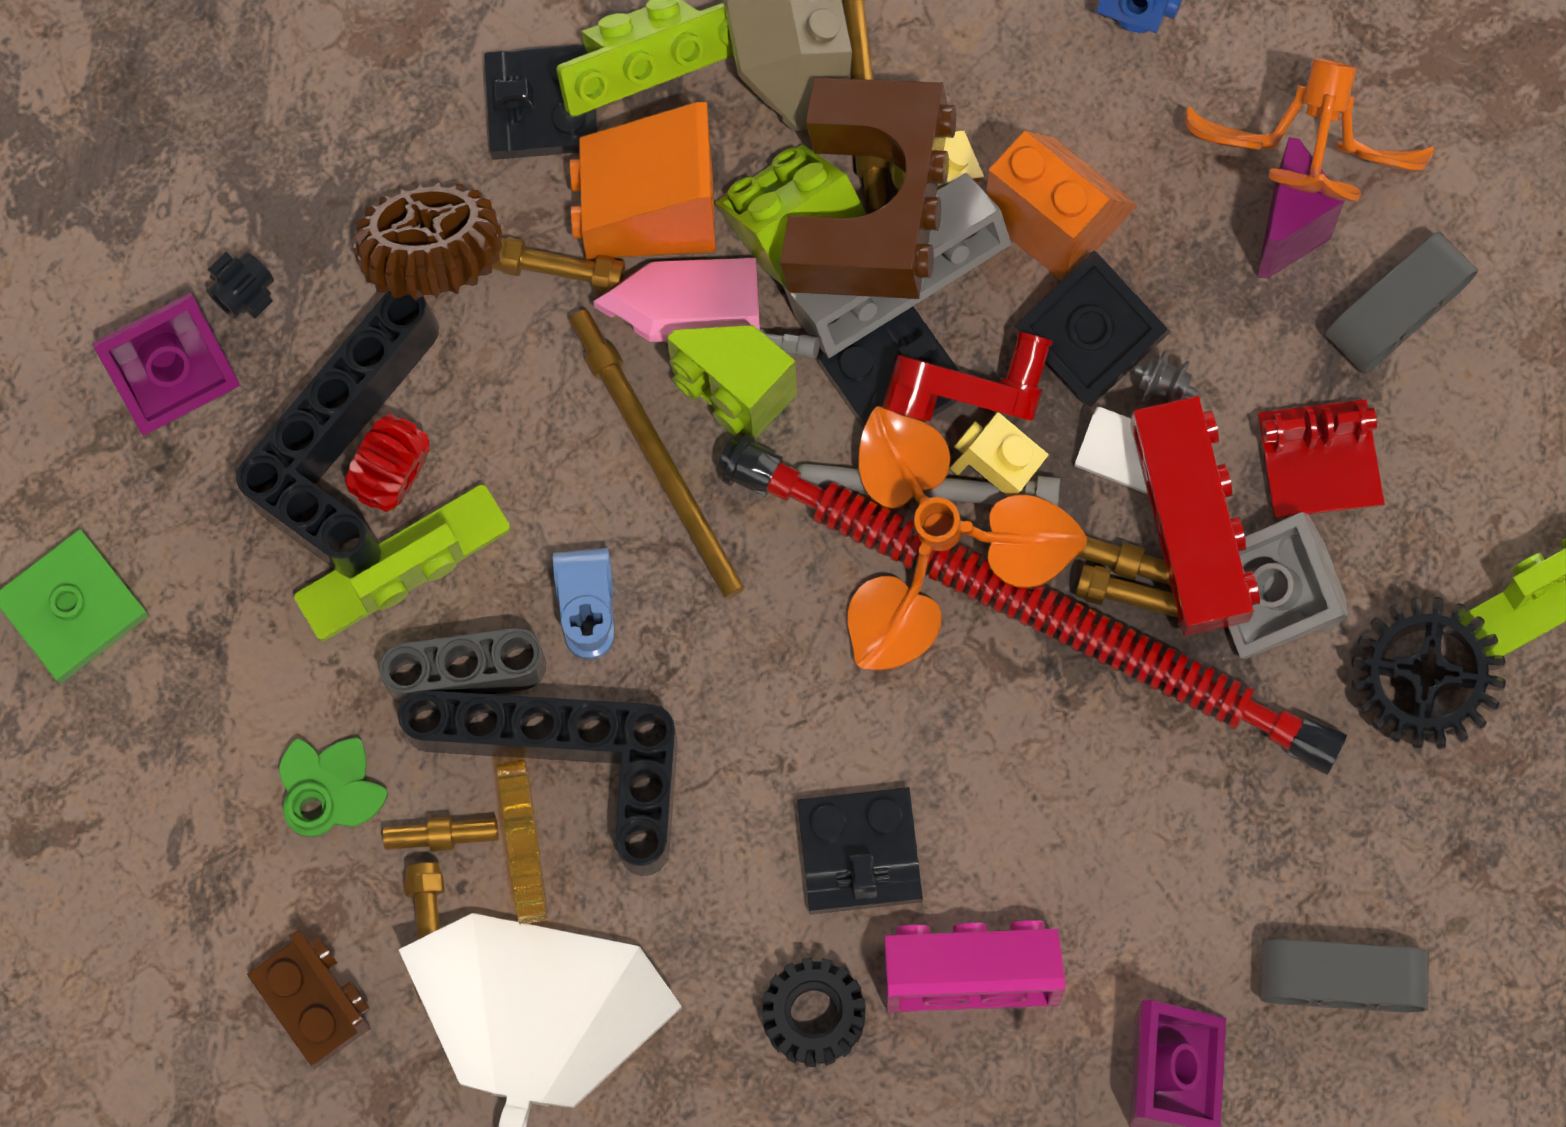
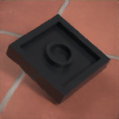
[484,44,598,160]
[1015,250,1171,407]
[818,306,959,429]
[797,787,923,915]

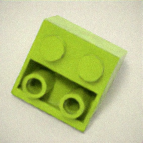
[714,144,867,285]
[667,325,797,440]

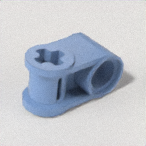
[553,548,615,660]

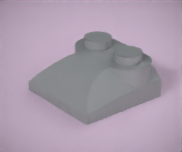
[1229,512,1349,660]

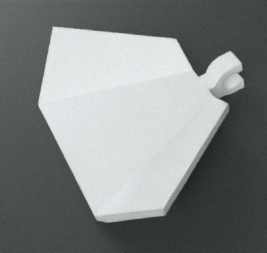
[399,913,682,1127]

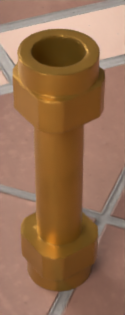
[492,237,626,293]
[1076,564,1180,626]
[404,863,445,1004]

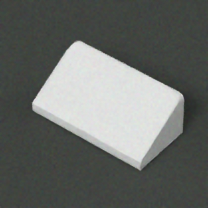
[1074,407,1147,494]

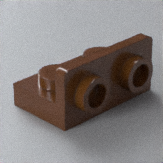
[247,929,371,1069]

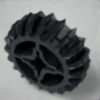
[1351,597,1506,750]

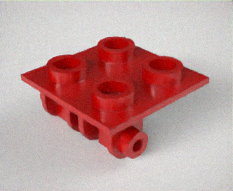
[1257,399,1385,519]

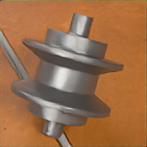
[1134,351,1199,403]

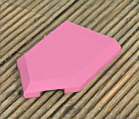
[594,258,760,342]

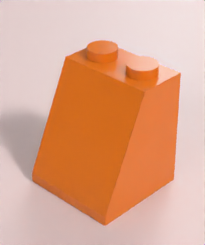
[570,102,716,259]
[986,130,1137,281]

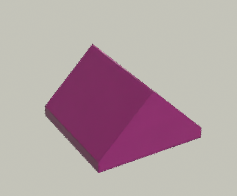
[1257,137,1345,279]
[92,293,241,436]
[1129,1000,1226,1127]

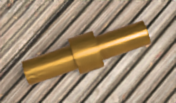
[1077,536,1170,585]
[383,816,499,852]

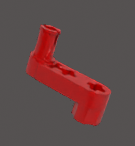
[882,331,1053,422]

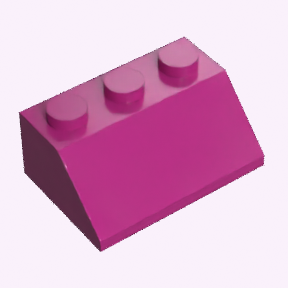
[884,920,1065,1013]

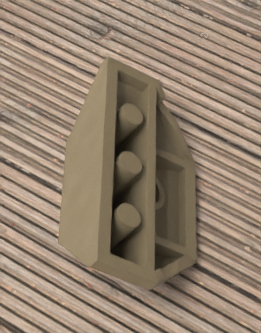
[723,0,852,131]

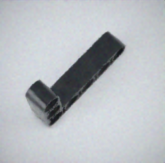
[236,291,439,578]
[398,691,678,876]

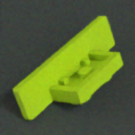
[557,0,734,116]
[294,485,511,642]
[1460,538,1566,657]

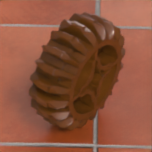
[354,182,503,301]

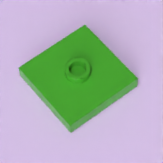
[0,529,149,685]

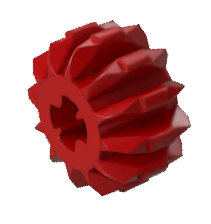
[345,413,430,512]

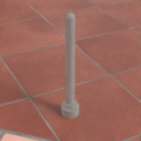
[796,464,1061,506]

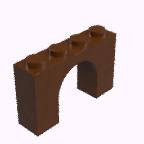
[780,78,956,299]

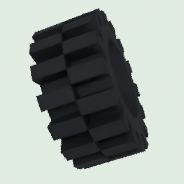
[762,957,866,1067]

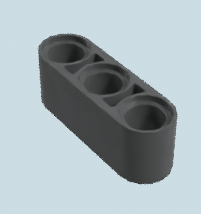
[1325,232,1478,374]
[379,628,546,703]
[1260,939,1429,1013]

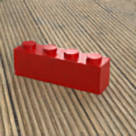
[1130,396,1260,637]

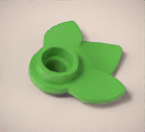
[279,738,388,837]

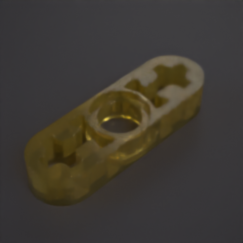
[497,759,548,925]

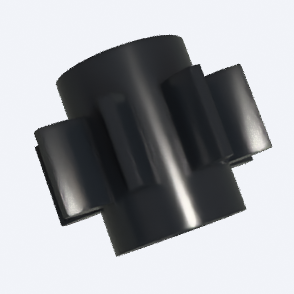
[206,252,274,319]

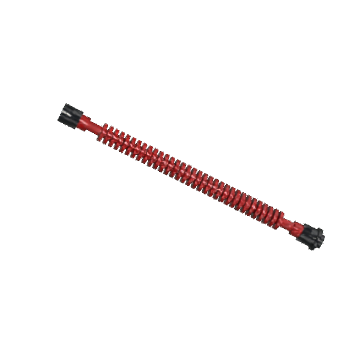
[717,433,1347,775]

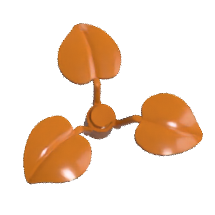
[1185,58,1434,201]
[848,406,1087,671]

